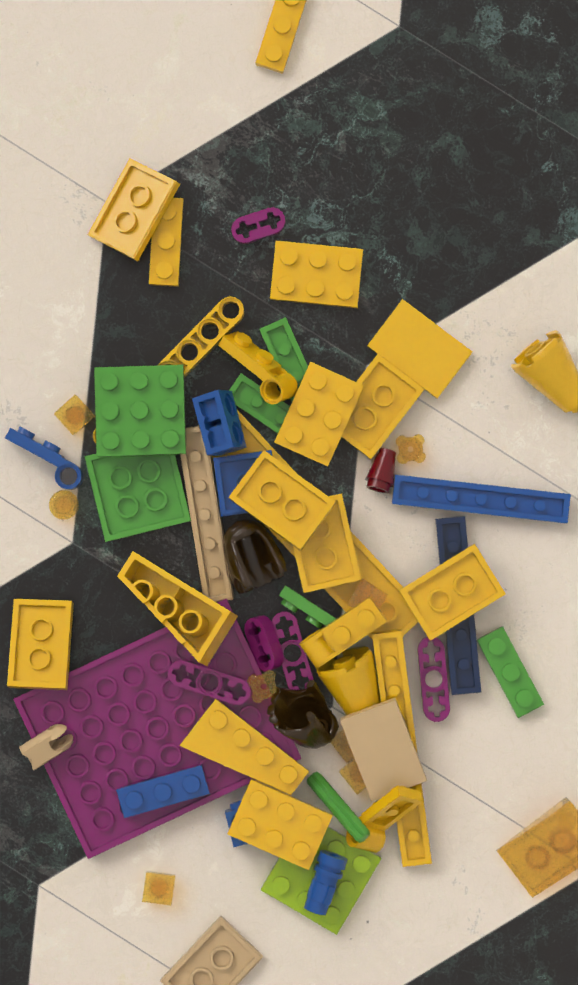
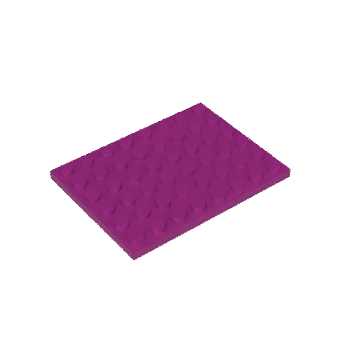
[13,599,302,859]

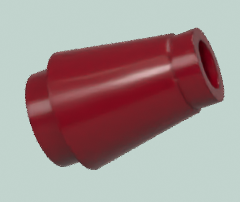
[365,448,396,493]

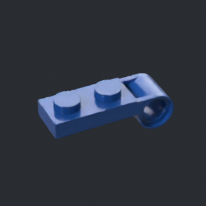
[5,426,84,490]

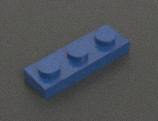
[116,764,210,818]

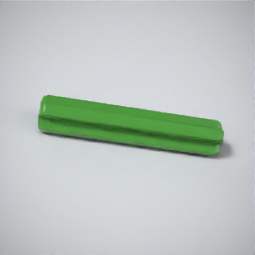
[307,772,370,843]

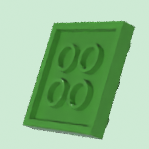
[94,365,186,457]
[84,453,191,542]

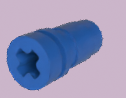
[304,850,348,915]

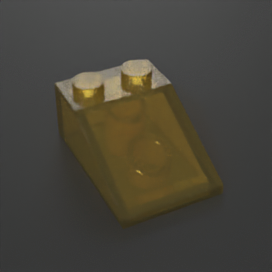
[496,797,578,898]

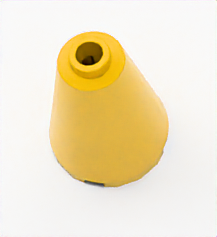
[511,330,578,413]
[316,646,381,715]

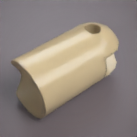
[19,724,73,770]

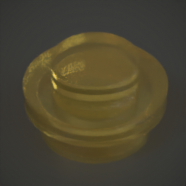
[49,490,79,519]

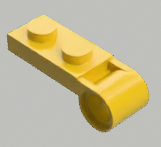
[218,331,298,404]
[299,596,387,668]
[346,785,423,853]

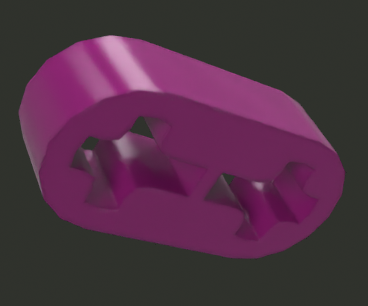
[231,207,285,244]
[244,615,284,672]

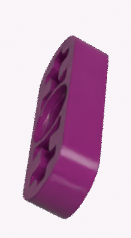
[272,611,313,690]
[417,637,450,722]
[168,660,251,705]

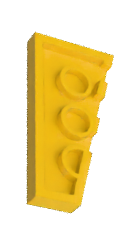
[179,699,309,795]

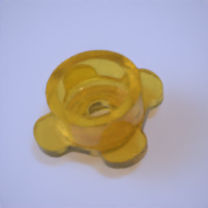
[395,434,426,464]
[247,670,278,703]

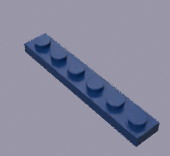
[392,475,571,524]

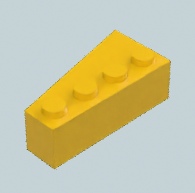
[117,551,238,666]

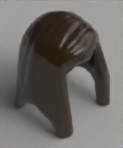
[223,519,287,594]
[267,680,339,749]

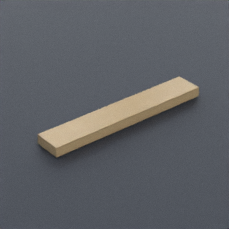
[180,426,234,602]

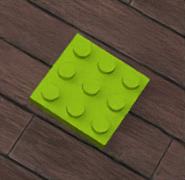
[261,826,381,935]

